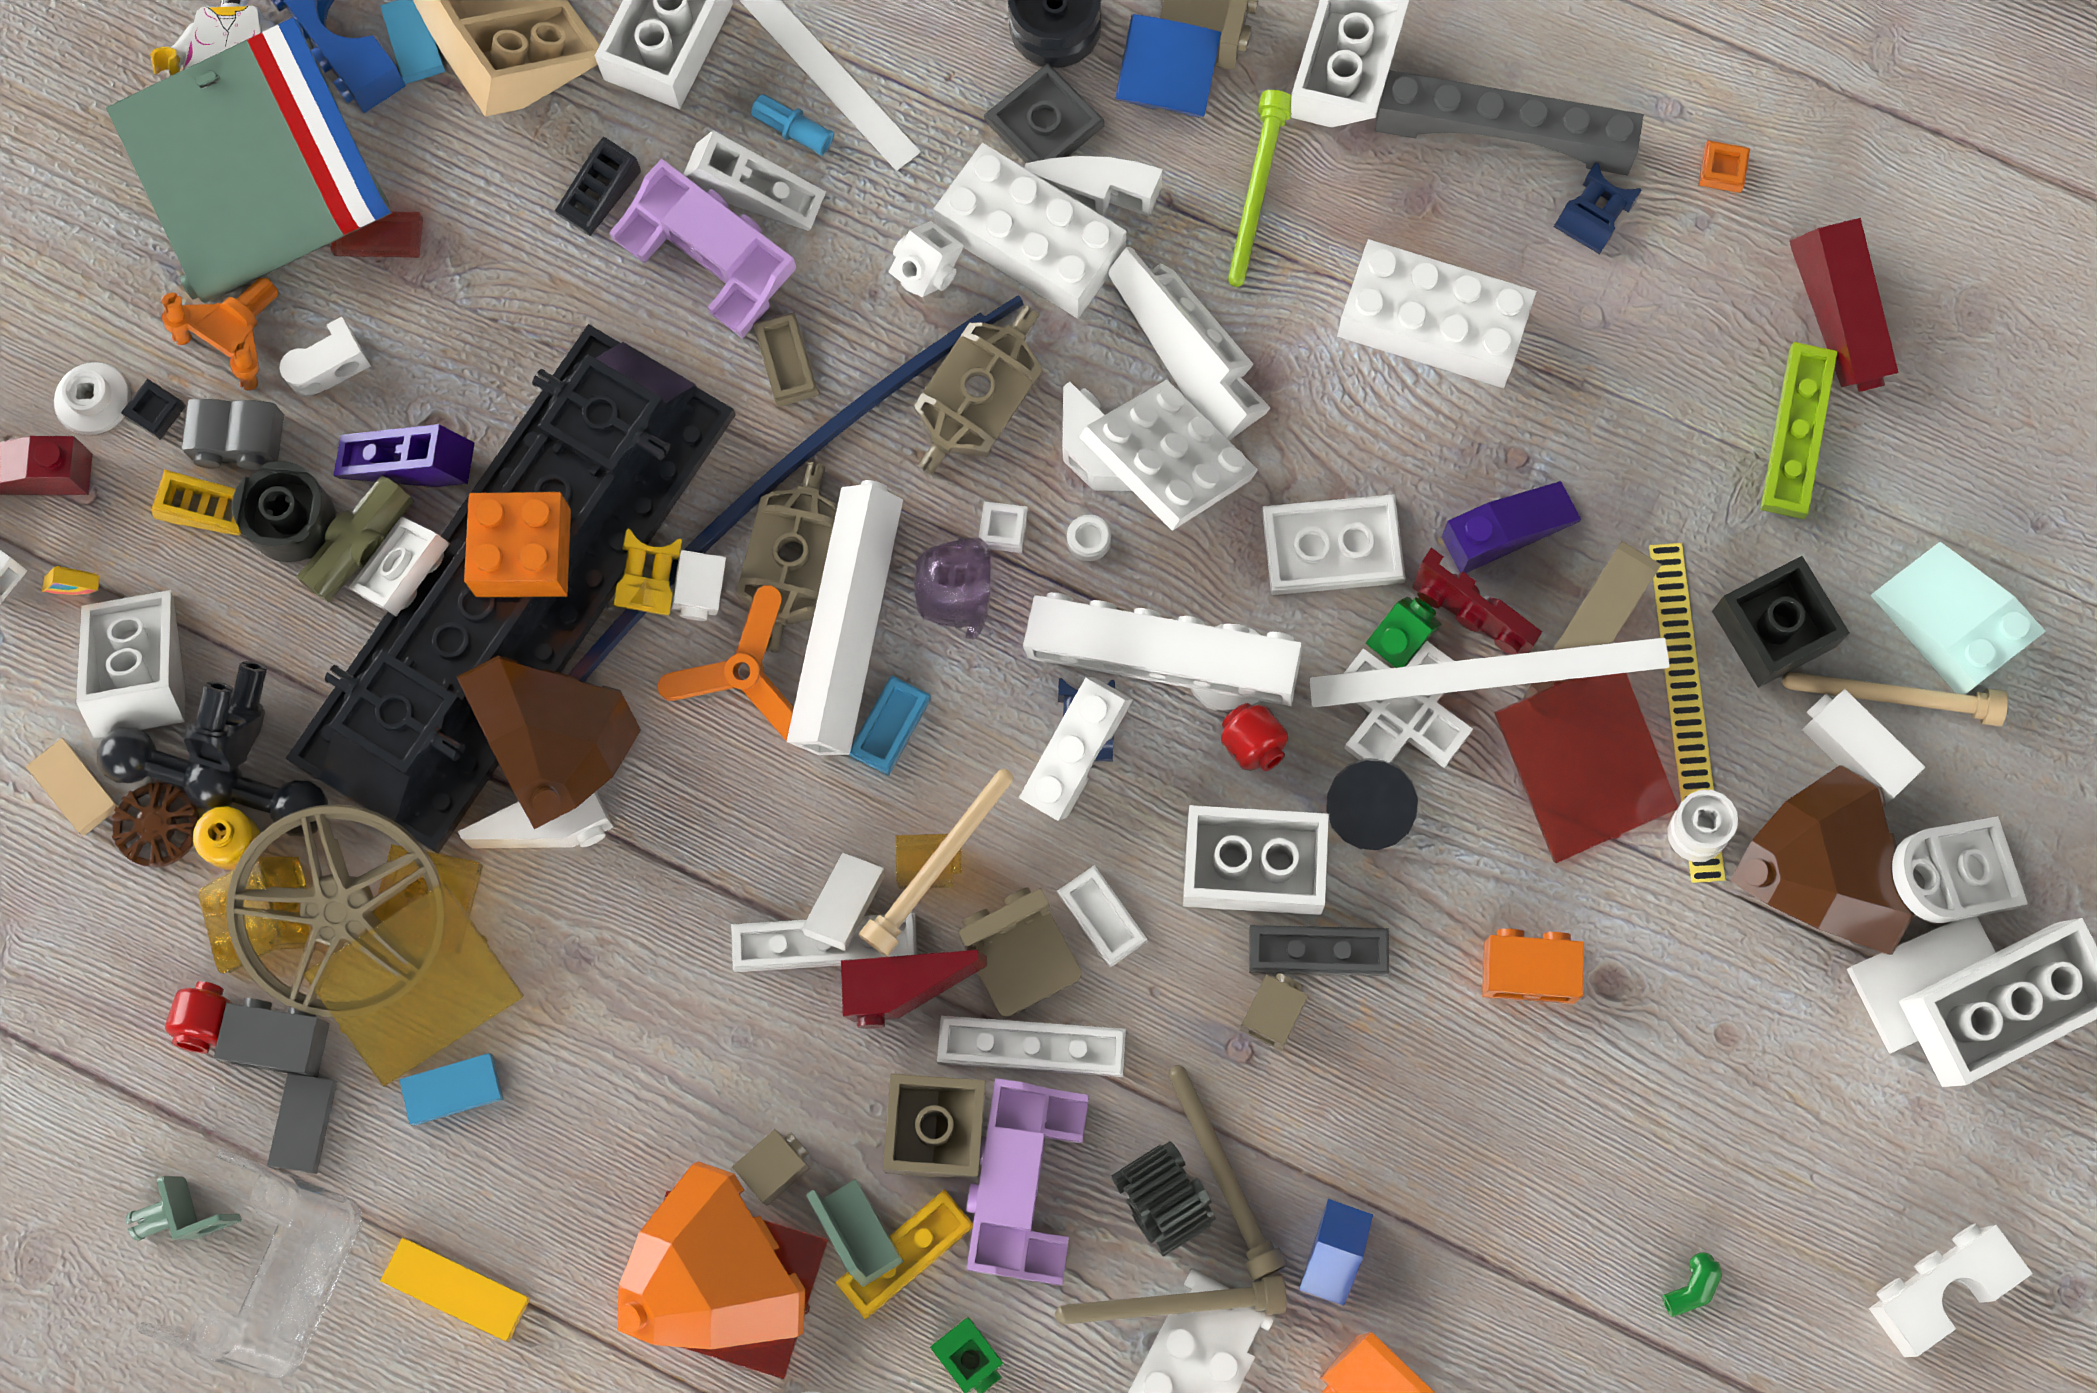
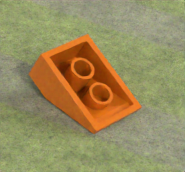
[1319,1332,1435,1393]

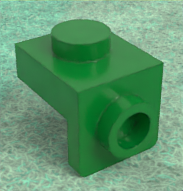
[1366,597,1442,668]

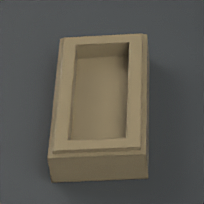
[753,312,819,407]

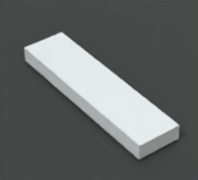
[731,913,918,972]
[937,1016,1126,1077]

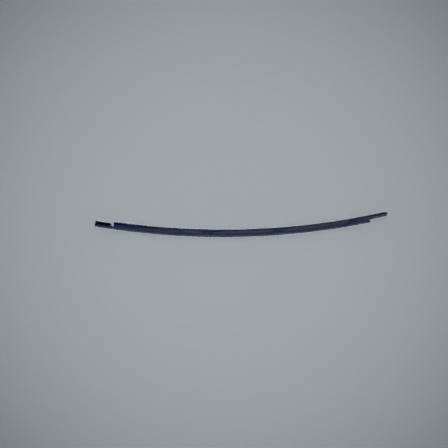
[568,295,1024,682]

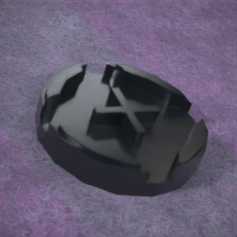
[1326,758,1418,850]

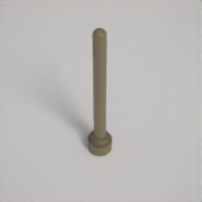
[1169,1065,1287,1281]
[1055,1274,1287,1324]

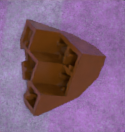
[457,656,641,829]
[1730,765,1915,955]

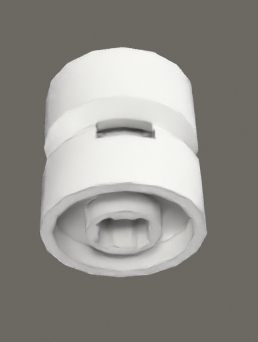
[1667,790,1738,862]

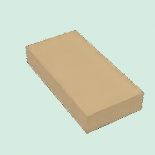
[25,738,119,836]

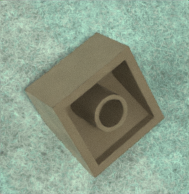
[883,1073,986,1177]

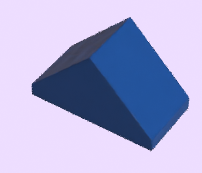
[1298,1199,1373,1306]

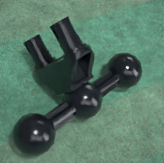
[97,661,328,837]

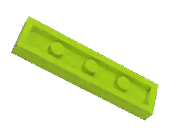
[1760,342,1837,520]

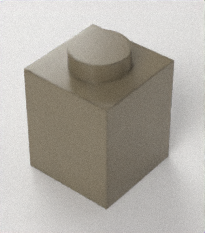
[1239,973,1308,1051]
[732,1129,810,1206]

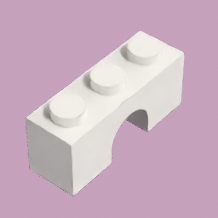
[1019,677,1133,821]
[1869,1223,2033,1357]

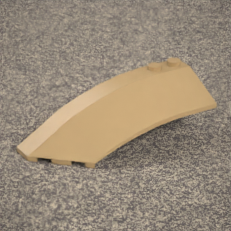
[413,0,600,117]

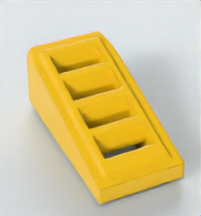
[151,469,242,536]

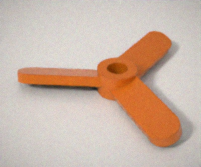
[657,585,794,741]

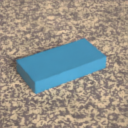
[380,0,446,84]
[849,675,932,776]
[399,1053,504,1126]

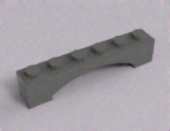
[1375,70,1644,176]

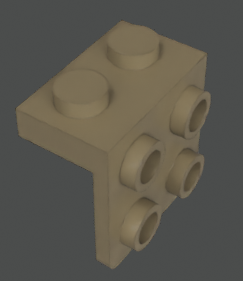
[1160,0,1258,70]
[958,887,1081,1018]

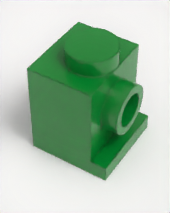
[930,1317,1004,1393]

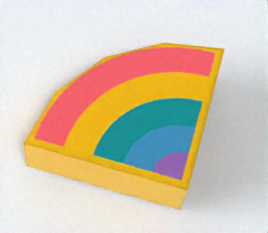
[42,566,100,595]

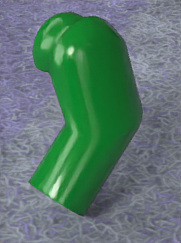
[1662,1252,1722,1317]

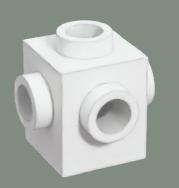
[889,221,964,297]

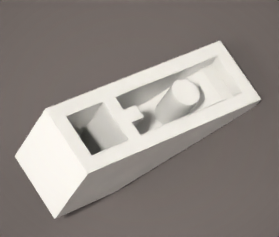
[683,130,826,231]
[458,791,614,849]

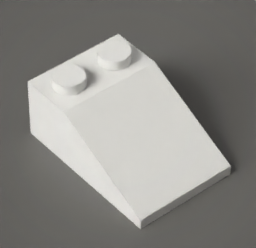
[76,590,185,738]

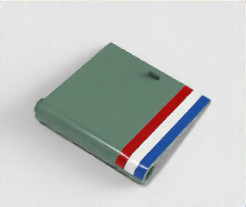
[106,17,392,304]

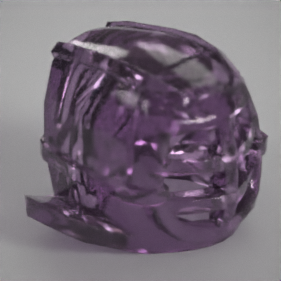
[914,537,991,639]

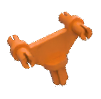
[162,277,279,391]

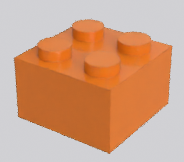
[464,492,571,597]

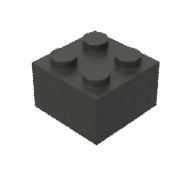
[1712,556,1850,688]

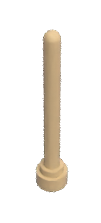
[1782,672,2008,727]
[858,769,1013,957]

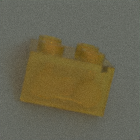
[198,857,319,973]

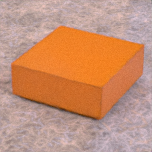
[1698,140,1750,193]

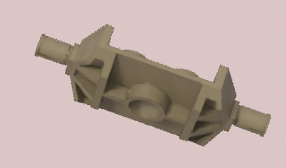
[914,305,1043,476]
[736,462,837,653]

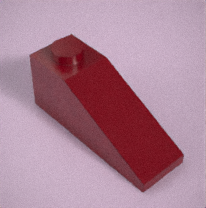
[0,436,93,495]
[841,950,987,1029]

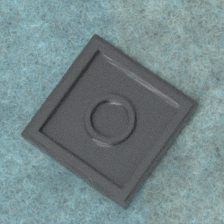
[984,63,1104,163]

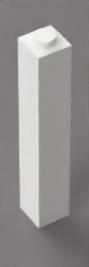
[787,480,903,755]

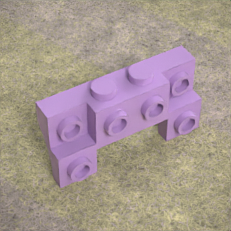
[609,158,796,339]
[966,1078,1089,1286]

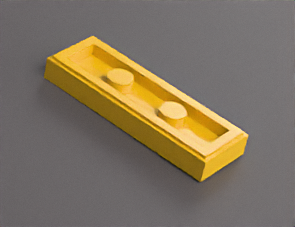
[835,1189,973,1320]
[380,1237,531,1342]

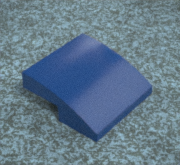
[1115,14,1221,118]

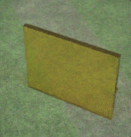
[303,882,524,1087]

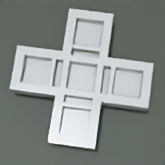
[1344,641,1473,768]

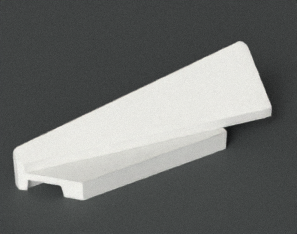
[1108,247,1270,441]

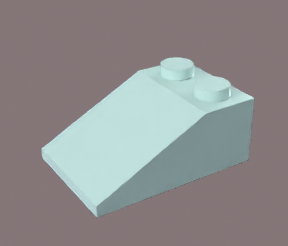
[1871,542,2046,695]

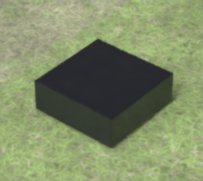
[121,378,186,440]

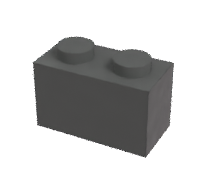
[214,998,330,1077]

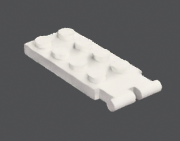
[1128,1268,1277,1393]

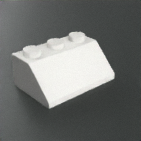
[1291,0,1409,128]

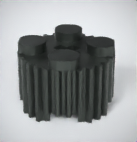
[1111,1141,1216,1257]

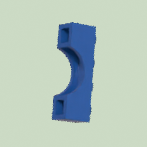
[271,0,406,113]

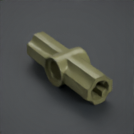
[296,475,414,603]

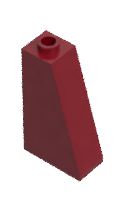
[1789,217,1899,392]

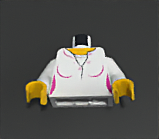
[150,0,276,88]

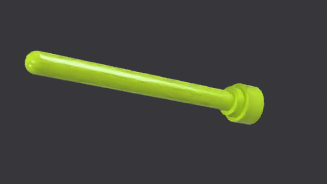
[1228,90,1292,287]

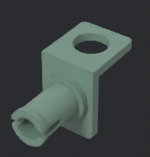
[126,1176,242,1241]

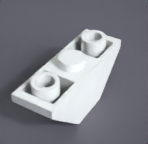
[1062,381,1132,491]

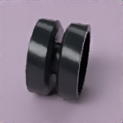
[1008,0,1102,68]

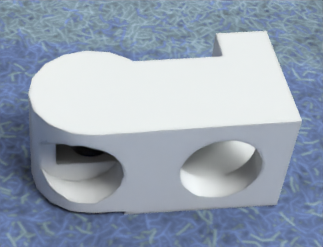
[280,317,371,397]

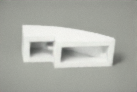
[1024,156,1163,217]

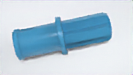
[751,94,834,156]

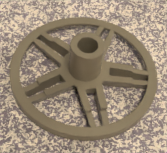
[227,804,446,1018]

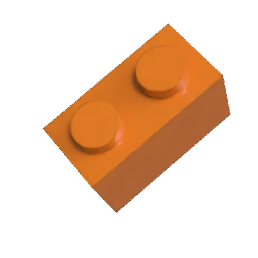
[1482,929,1584,1004]

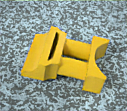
[613,529,682,616]

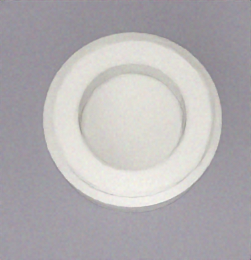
[1067,515,1111,561]

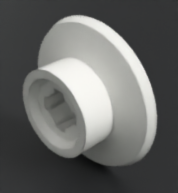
[54,362,132,435]

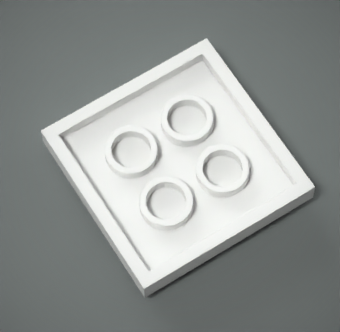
[1079,379,1258,531]

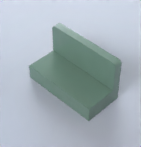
[806,1179,904,1287]

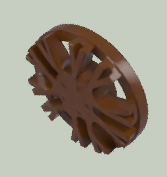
[112,782,200,868]

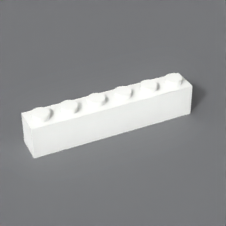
[1023,592,1301,706]

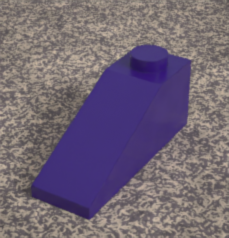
[333,424,475,487]
[1441,481,1581,573]

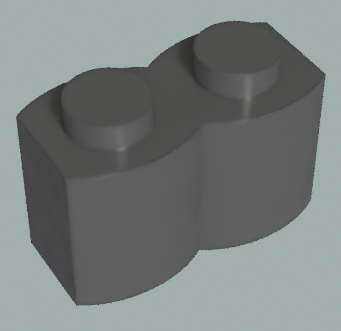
[181,399,284,470]

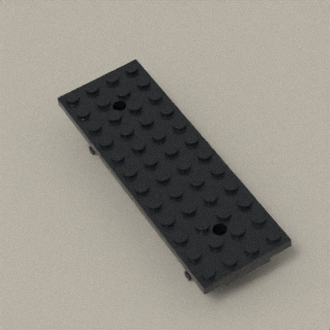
[285,324,736,854]

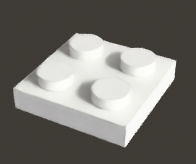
[349,516,450,616]

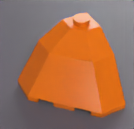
[617,1161,805,1349]

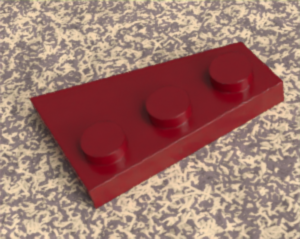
[1412,547,1543,655]

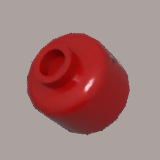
[1221,703,1288,771]
[165,981,233,1054]

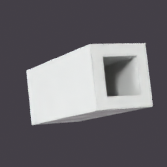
[1802,689,1925,804]

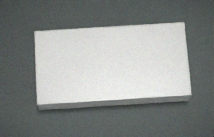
[802,853,885,951]
[1057,865,1147,968]

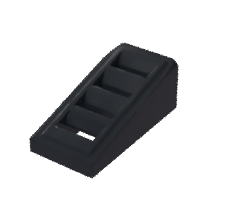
[555,137,641,236]

